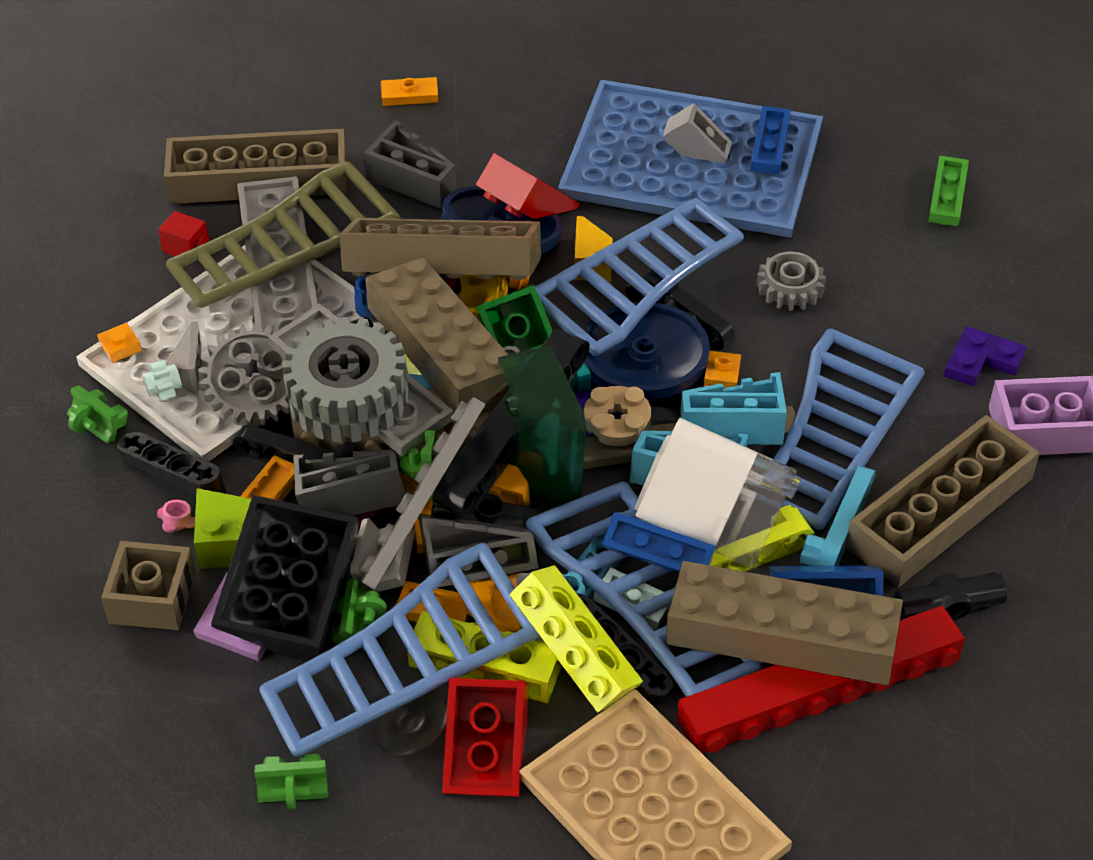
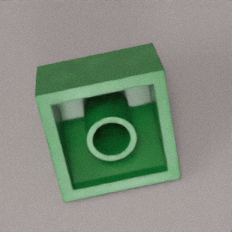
[475,285,553,360]

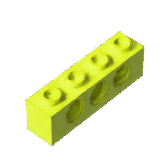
[509,565,643,712]
[407,611,561,703]

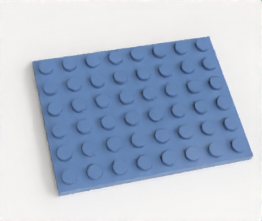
[558,80,823,238]

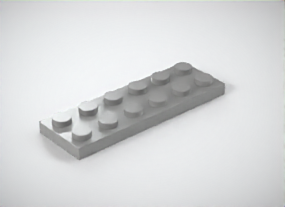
[269,304,453,456]

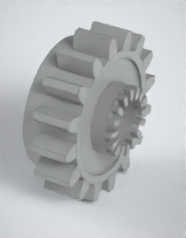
[756,252,826,311]

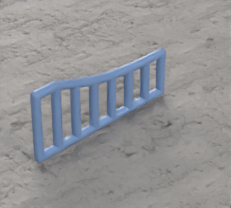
[535,198,744,356]
[754,328,925,530]
[526,481,763,697]
[259,543,540,757]

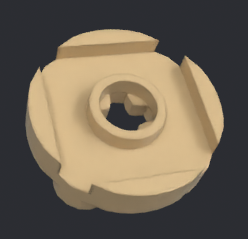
[584,386,651,446]

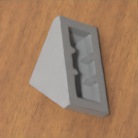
[166,322,202,392]

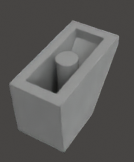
[662,103,732,163]

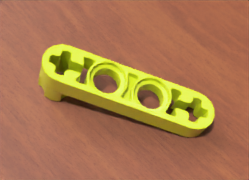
[710,505,814,572]

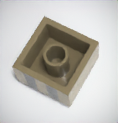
[101,541,196,630]

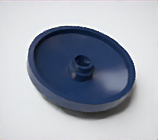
[441,186,562,254]
[584,302,710,400]

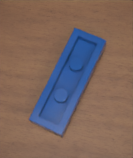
[750,106,791,174]
[602,512,716,573]

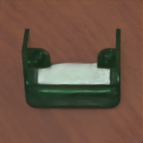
[498,345,586,505]

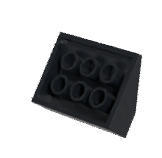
[211,495,359,661]

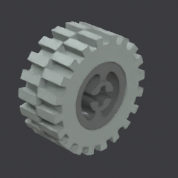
[282,317,408,443]

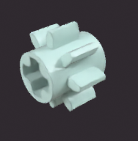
[142,360,182,401]

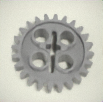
[198,323,290,426]

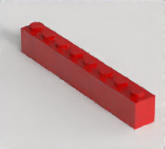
[677,605,965,754]

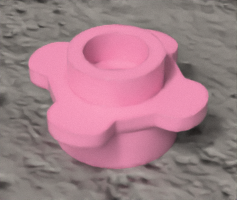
[157,499,195,533]

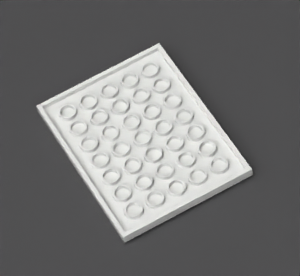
[76,245,387,462]

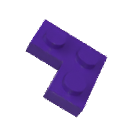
[943,326,1027,386]

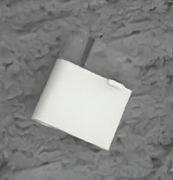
[635,418,801,569]

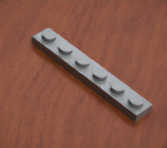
[359,397,486,590]

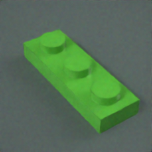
[928,156,969,226]

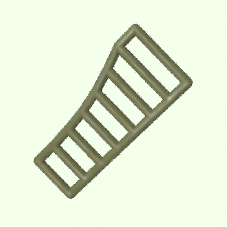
[166,161,400,308]

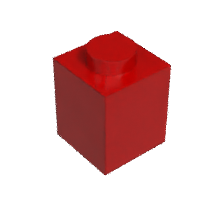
[158,211,209,256]

